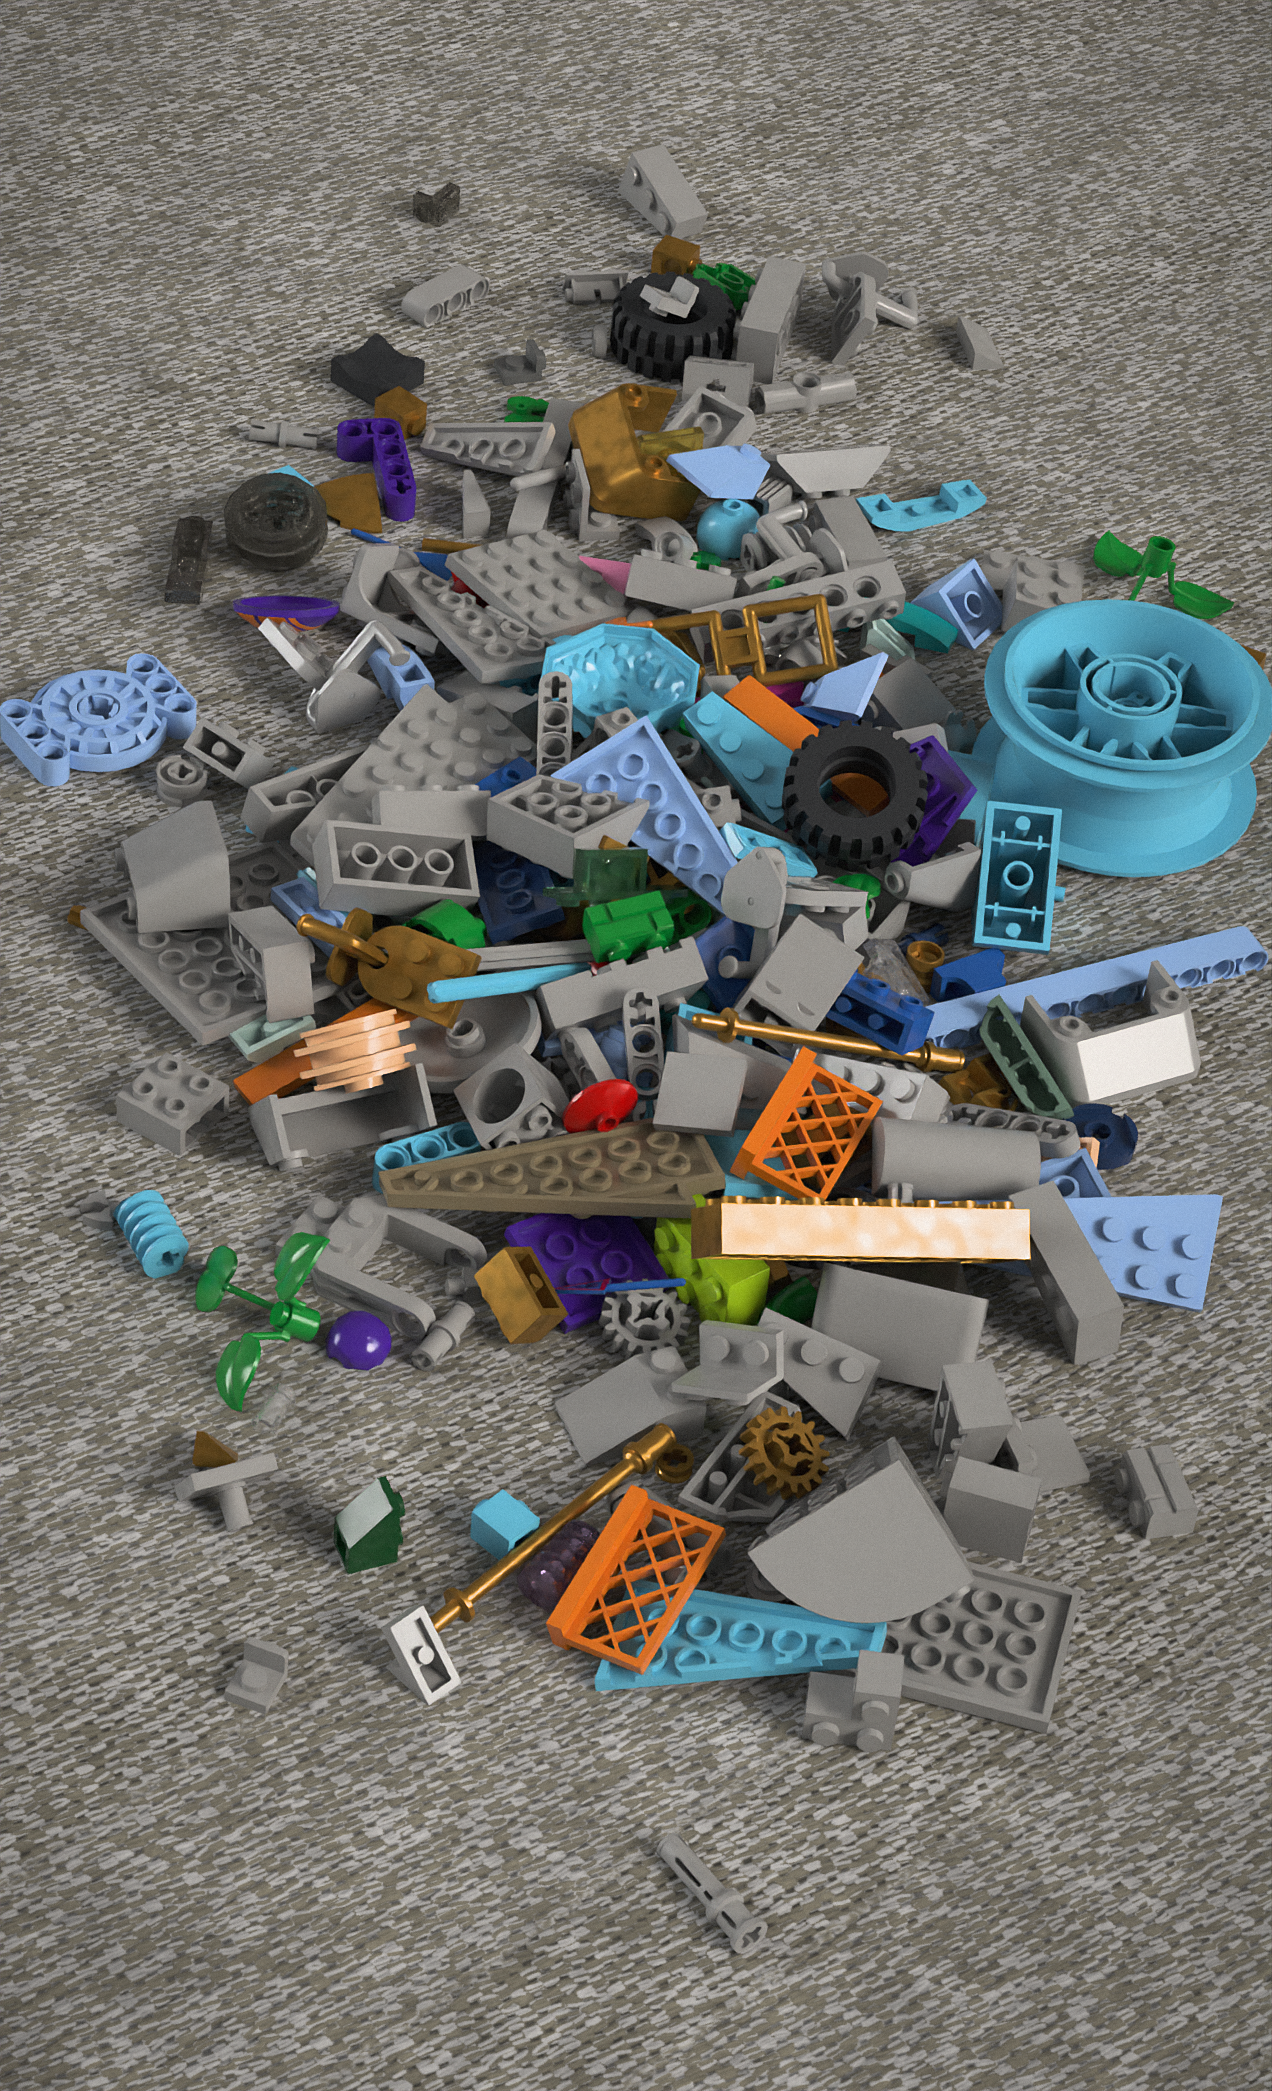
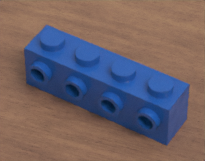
[825,969,935,1056]

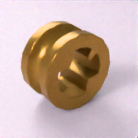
[655,1444,694,1484]

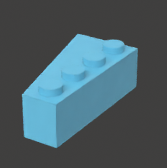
[683,691,833,831]

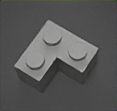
[802,1649,904,1752]

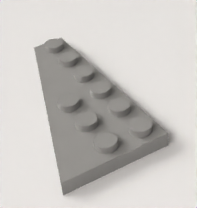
[388,566,556,684]

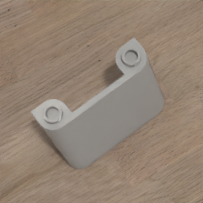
[114,800,230,933]
[828,800,981,912]
[811,1262,989,1399]

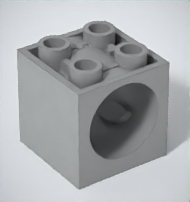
[453,1043,570,1150]

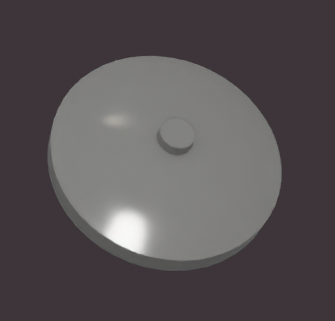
[394,991,542,1093]

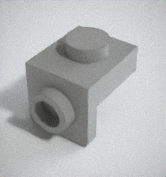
[640,276,699,318]

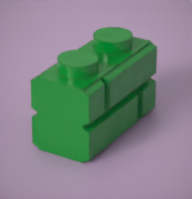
[582,891,674,963]

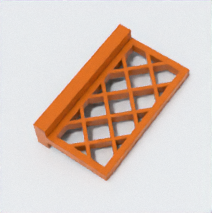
[729,1046,883,1201]
[546,1484,726,1675]

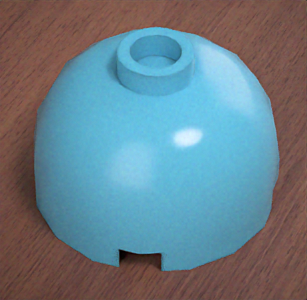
[696,499,760,561]

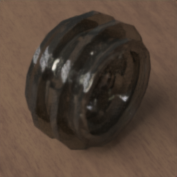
[224,473,328,572]

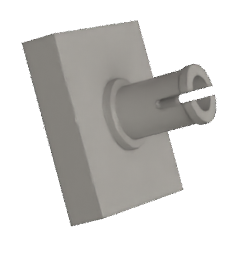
[174,1452,278,1532]

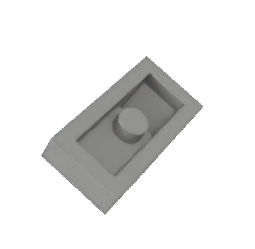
[381,1605,462,1706]

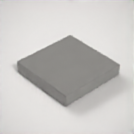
[653,1051,748,1137]

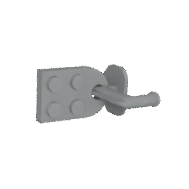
[822,251,918,365]
[733,500,848,599]
[258,618,410,734]
[718,847,868,979]

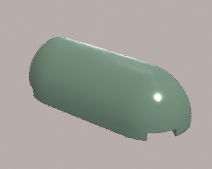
[979,994,1074,1120]

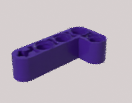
[336,418,416,522]

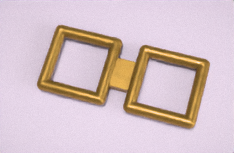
[641,594,839,698]

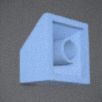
[666,444,771,499]
[910,559,1002,650]
[801,652,889,723]

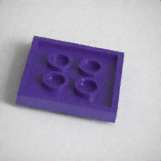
[504,1213,669,1334]

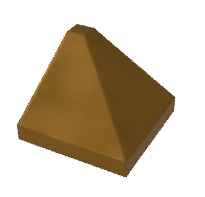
[192,1430,238,1468]

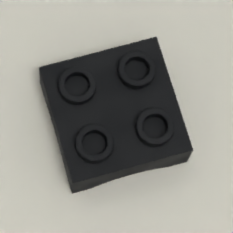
[330,334,425,407]

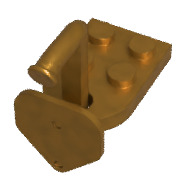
[296,907,482,1029]

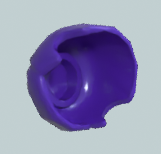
[325,1310,392,1370]

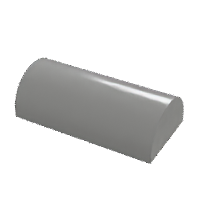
[872,1117,1041,1202]

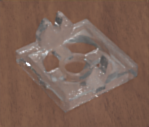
[862,938,931,1007]

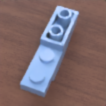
[367,644,435,711]

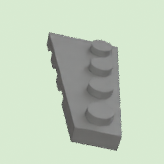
[420,422,556,476]

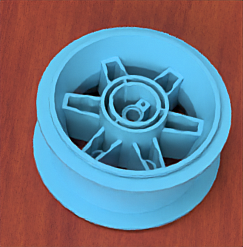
[972,599,1272,877]

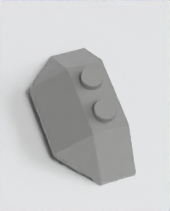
[760,444,891,499]
[677,1391,802,1523]

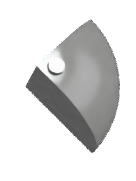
[747,1436,974,1623]

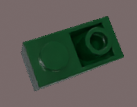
[333,1476,405,1575]

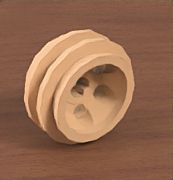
[293,1009,417,1094]

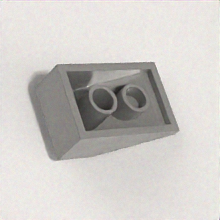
[554,1346,707,1466]

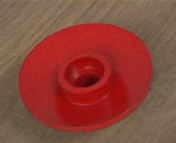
[562,1079,638,1134]

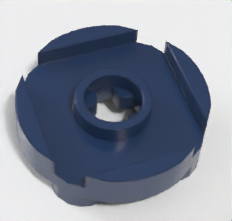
[1063,1103,1138,1170]

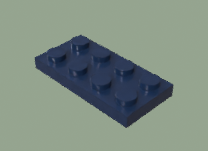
[472,840,565,945]

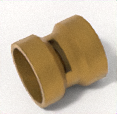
[901,940,945,993]

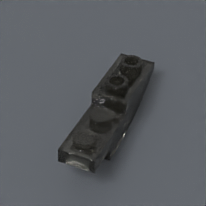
[164,516,213,605]

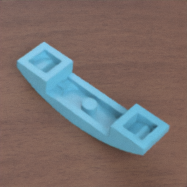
[856,479,987,532]

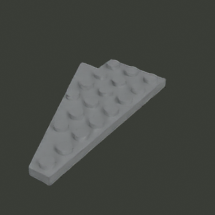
[290,684,537,867]

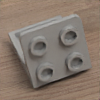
[340,543,452,657]

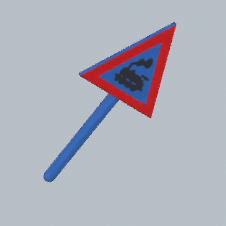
[554,1278,686,1294]

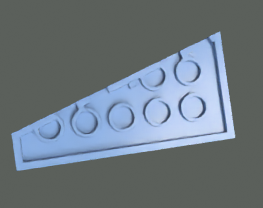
[550,715,738,916]

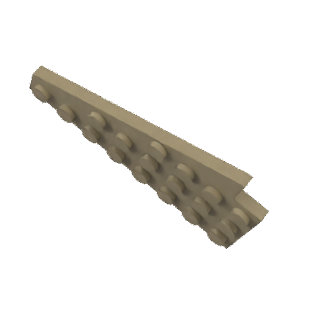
[378,1117,725,1219]

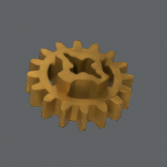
[739,1406,830,1500]

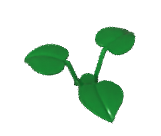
[1093,530,1234,619]
[195,1232,330,1412]

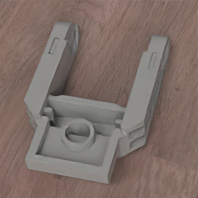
[275,1194,487,1341]

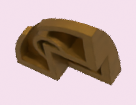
[313,473,382,533]
[938,1053,1018,1111]

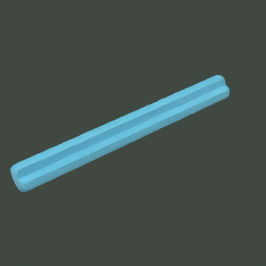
[427,962,593,1003]

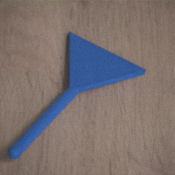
[351,528,452,581]

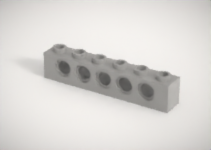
[690,560,906,664]

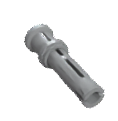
[656,1833,768,1953]

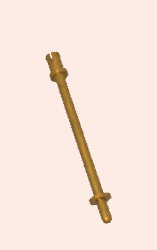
[691,1007,965,1073]
[430,1423,677,1633]

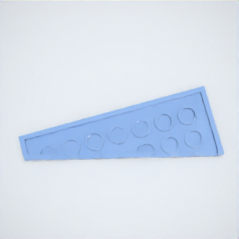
[912,1194,1223,1313]

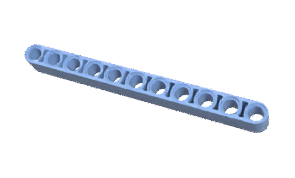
[925,926,1268,1049]

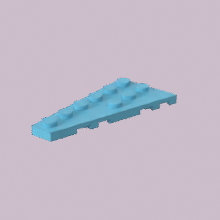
[594,1580,887,1691]

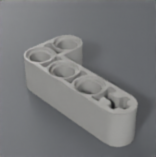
[536,671,573,777]

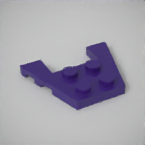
[836,735,978,867]

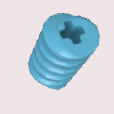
[113,1190,189,1279]

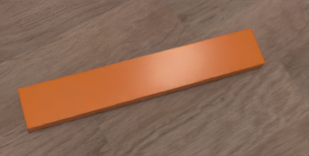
[723,675,890,817]
[233,998,419,1106]

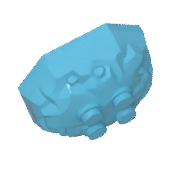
[541,623,700,738]

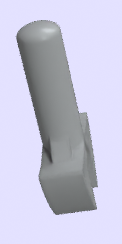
[80,1190,120,1230]

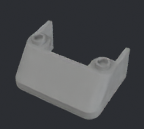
[1020,960,1201,1108]
[247,1062,437,1172]

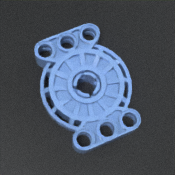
[0,653,197,786]

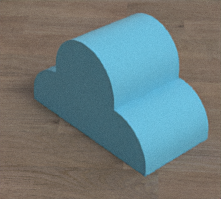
[971,801,1062,955]

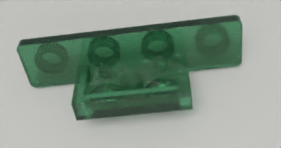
[543,847,689,907]

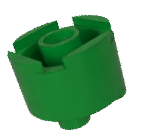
[401,899,487,949]

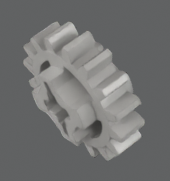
[599,1279,690,1360]

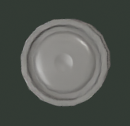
[156,754,208,808]

